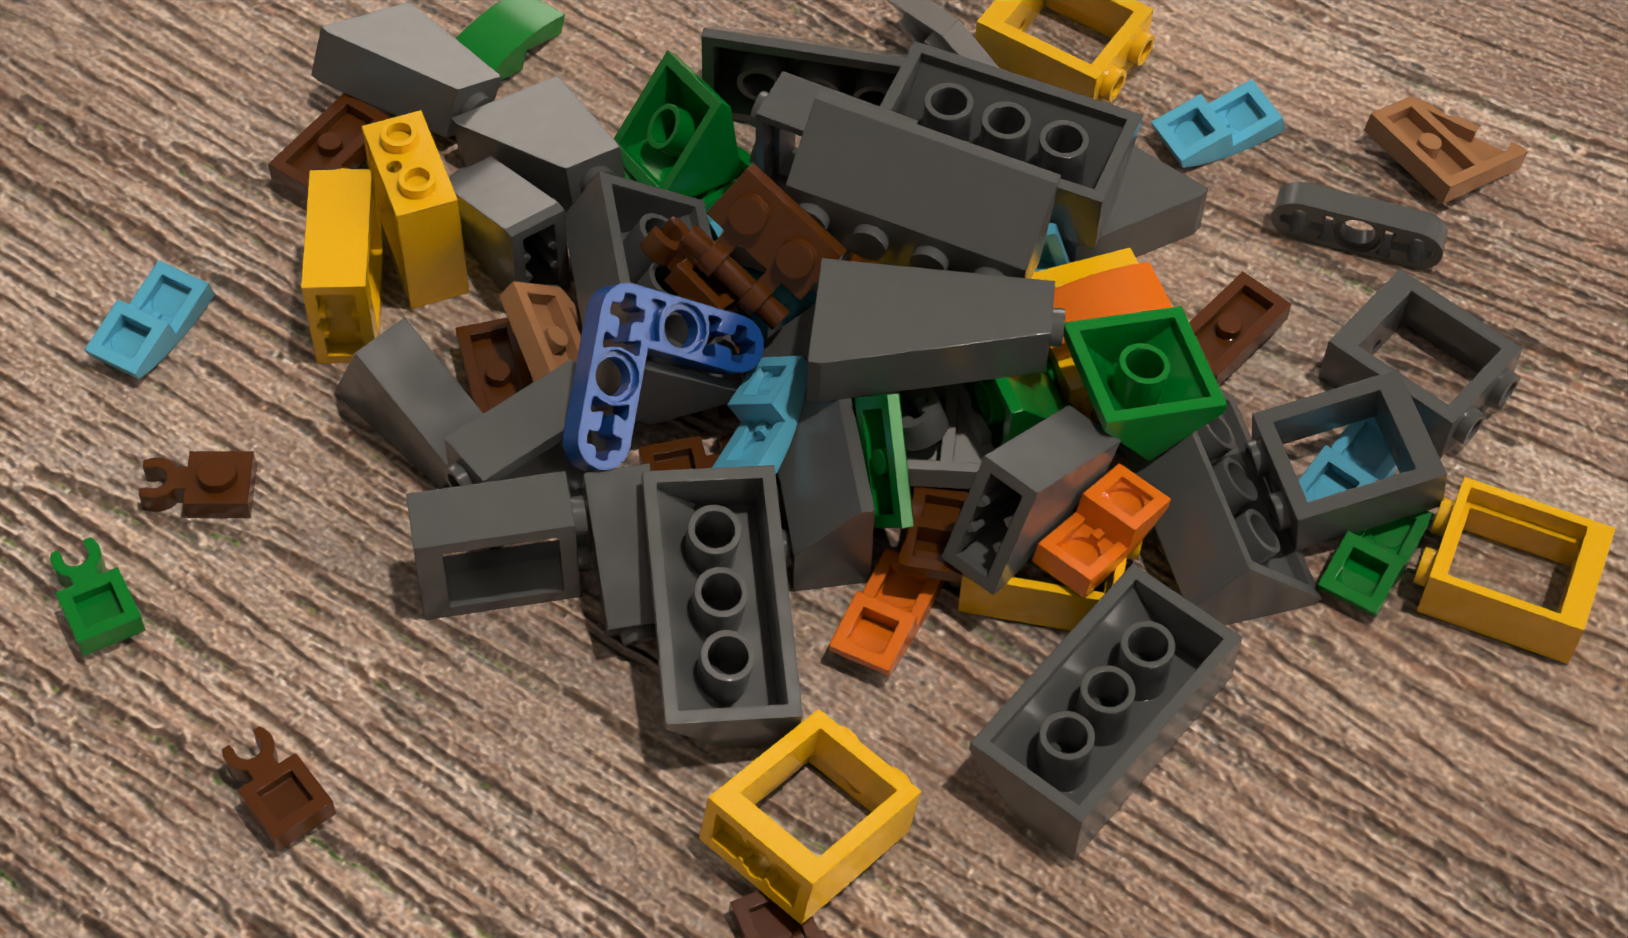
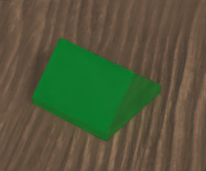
[614,50,742,197]
[1063,306,1227,461]

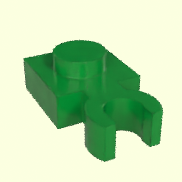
[50,537,146,657]

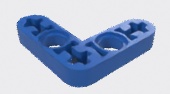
[563,283,764,471]

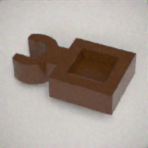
[640,216,739,311]
[139,451,257,518]
[222,726,336,852]

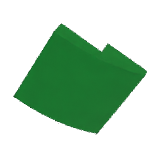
[851,393,914,528]

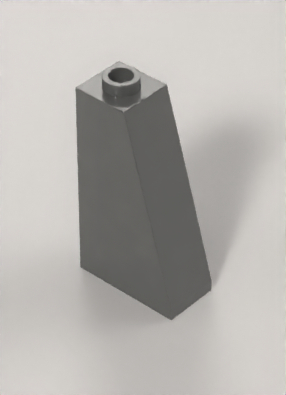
[806,258,1065,402]

